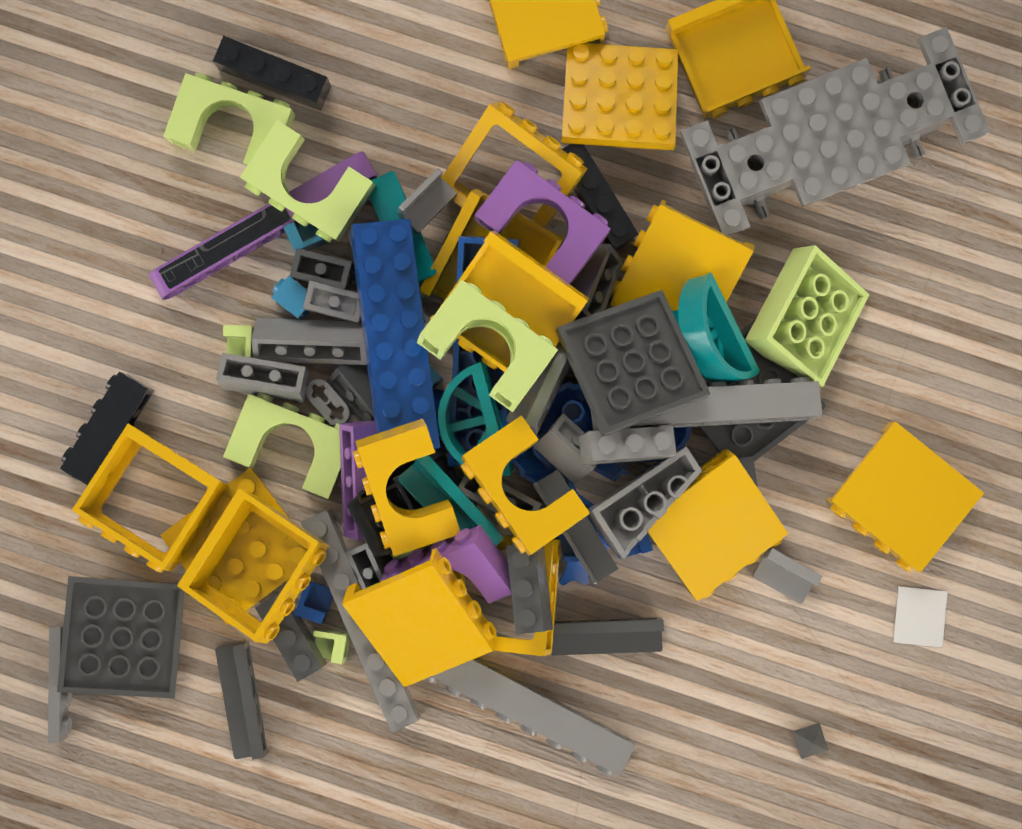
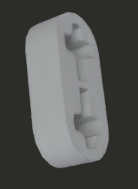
[306,379,351,425]

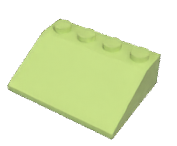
[745,245,870,387]

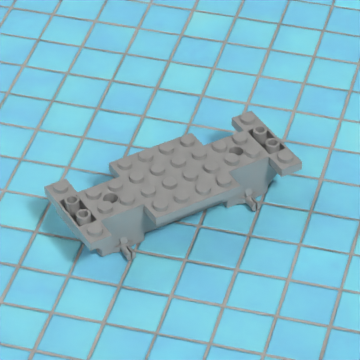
[680,27,990,236]

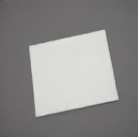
[893,586,948,648]

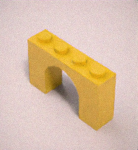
[460,415,590,556]
[353,419,460,557]

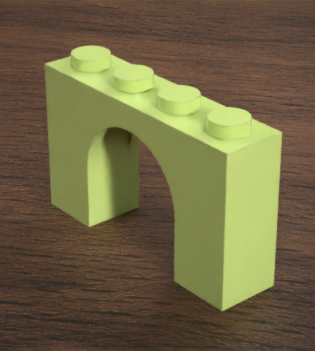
[163,73,295,166]
[240,120,376,243]
[417,280,558,412]
[223,393,341,499]

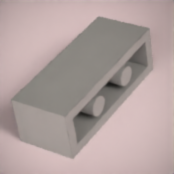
[216,353,310,403]
[579,426,676,465]

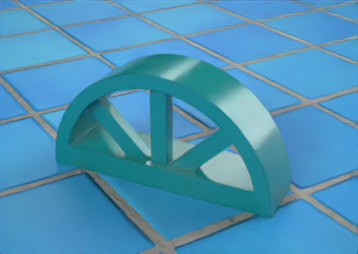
[678,273,760,384]
[438,360,514,476]

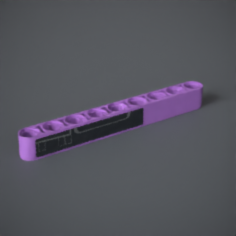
[149,151,378,300]

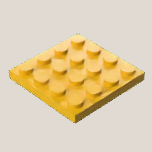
[561,43,678,151]
[160,468,308,625]

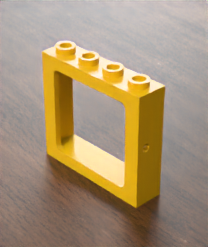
[442,101,587,228]
[72,424,228,573]
[177,488,329,644]
[452,534,561,656]

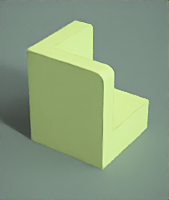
[223,325,254,358]
[313,628,350,664]

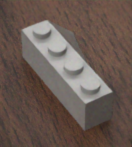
[587,446,702,560]

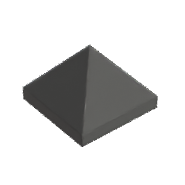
[792,723,829,759]

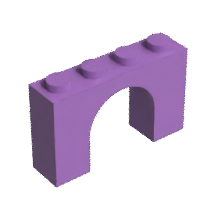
[475,160,610,285]
[380,525,511,603]

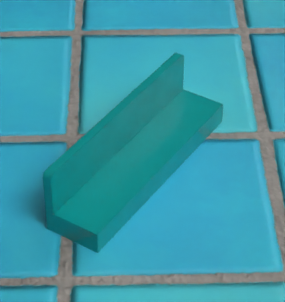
[369,171,437,286]
[398,455,504,546]

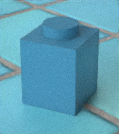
[271,276,310,320]

